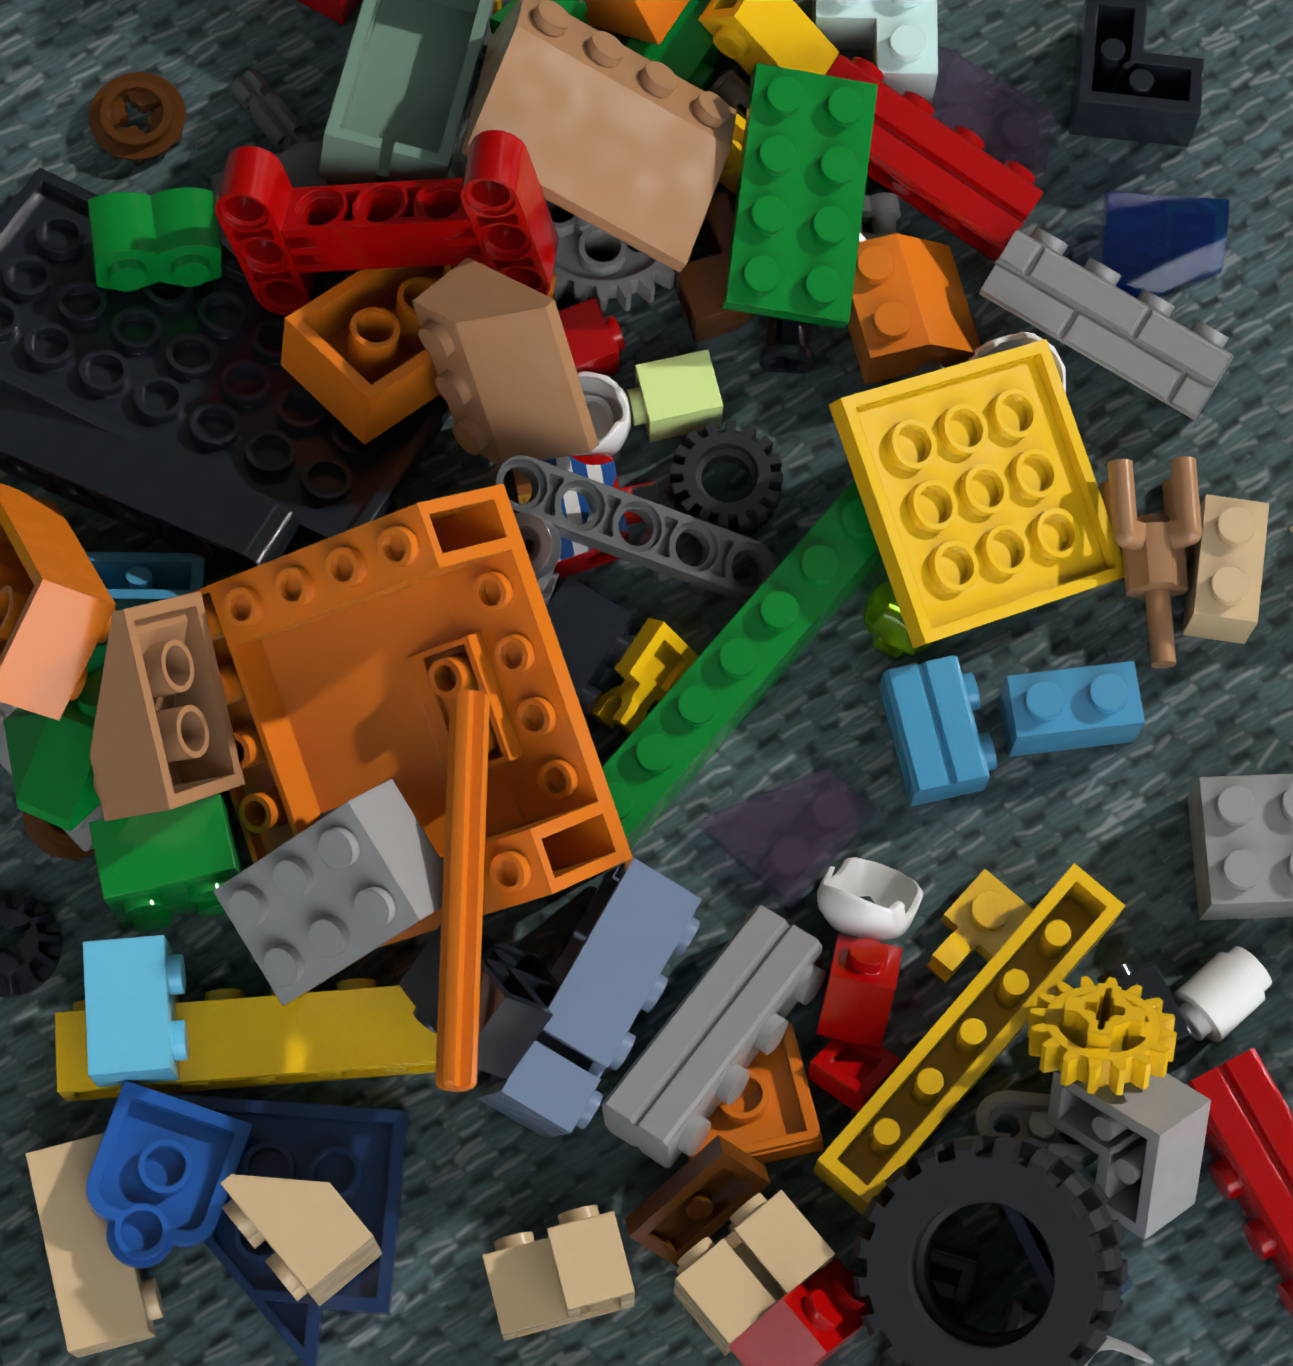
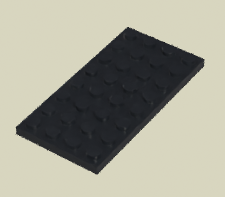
[0,167,451,545]

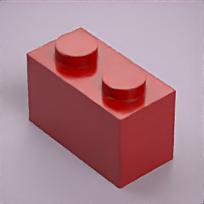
[729,1258,869,1366]

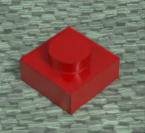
[806,1038,901,1113]

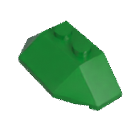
[3,645,107,832]

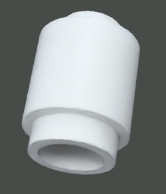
[1173,946,1272,1042]

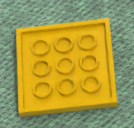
[829,339,1124,649]

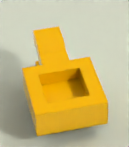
[591,618,699,734]
[926,869,1034,983]

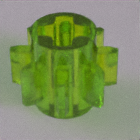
[863,582,934,659]

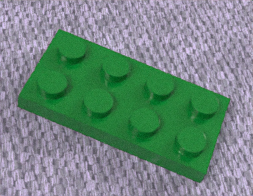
[722,63,878,329]

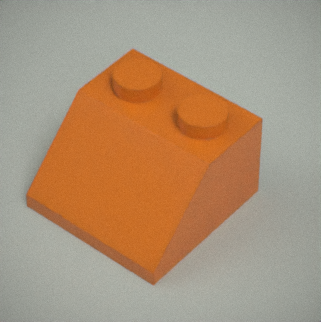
[848,233,981,384]

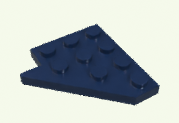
[164,1093,409,1366]

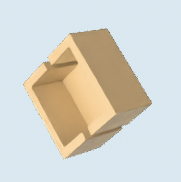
[673,1189,835,1356]

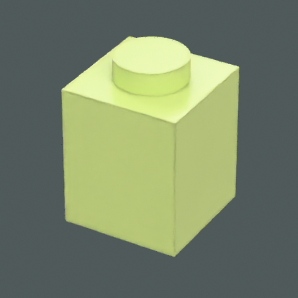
[626,349,723,442]

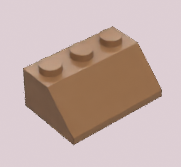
[412,257,599,464]

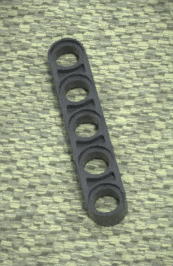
[485,455,777,600]

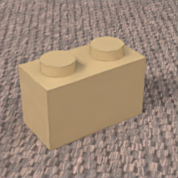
[1182,494,1269,644]

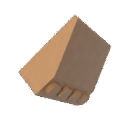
[461,0,737,273]

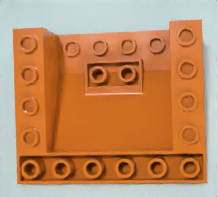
[188,483,633,947]

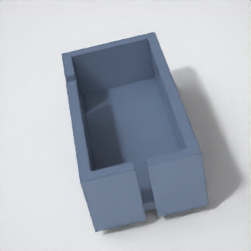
[477,858,702,1138]

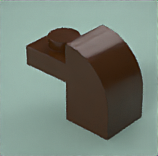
[675,192,757,342]

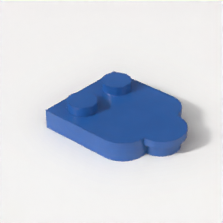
[86,1080,253,1269]

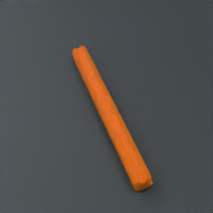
[435,689,490,1092]

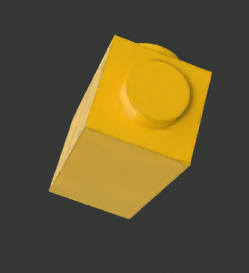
[698,0,840,82]

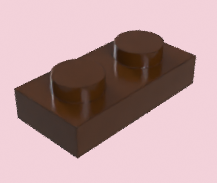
[625,1135,770,1266]

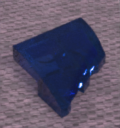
[1100,191,1230,298]

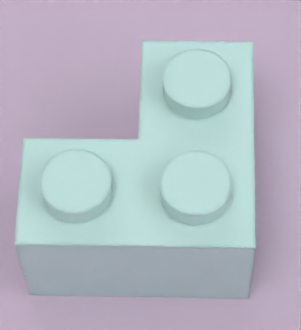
[812,0,938,105]

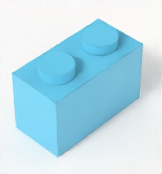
[83,935,189,1087]

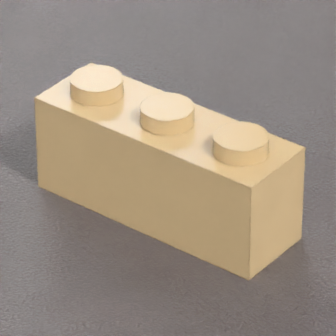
[25,1133,164,1358]

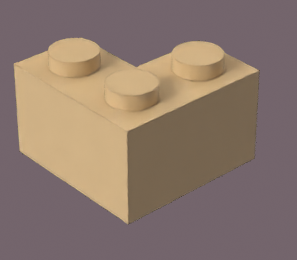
[483,1205,635,1341]

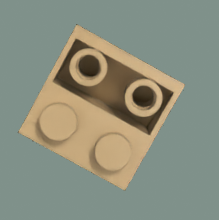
[220,1174,383,1307]

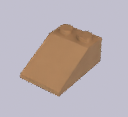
[89,591,245,821]

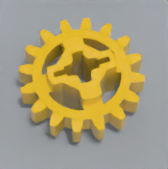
[1027,976,1177,1095]

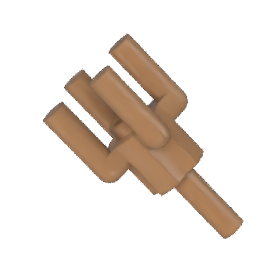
[1100,456,1202,668]

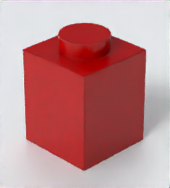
[559,298,626,376]
[816,933,903,1049]

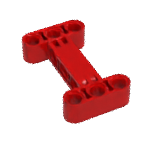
[215,130,559,315]

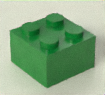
[89,793,244,933]

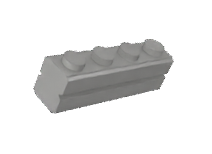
[979,226,1234,420]
[601,905,826,1168]

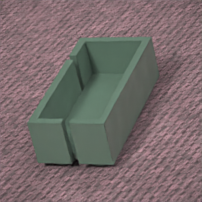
[318,0,495,185]

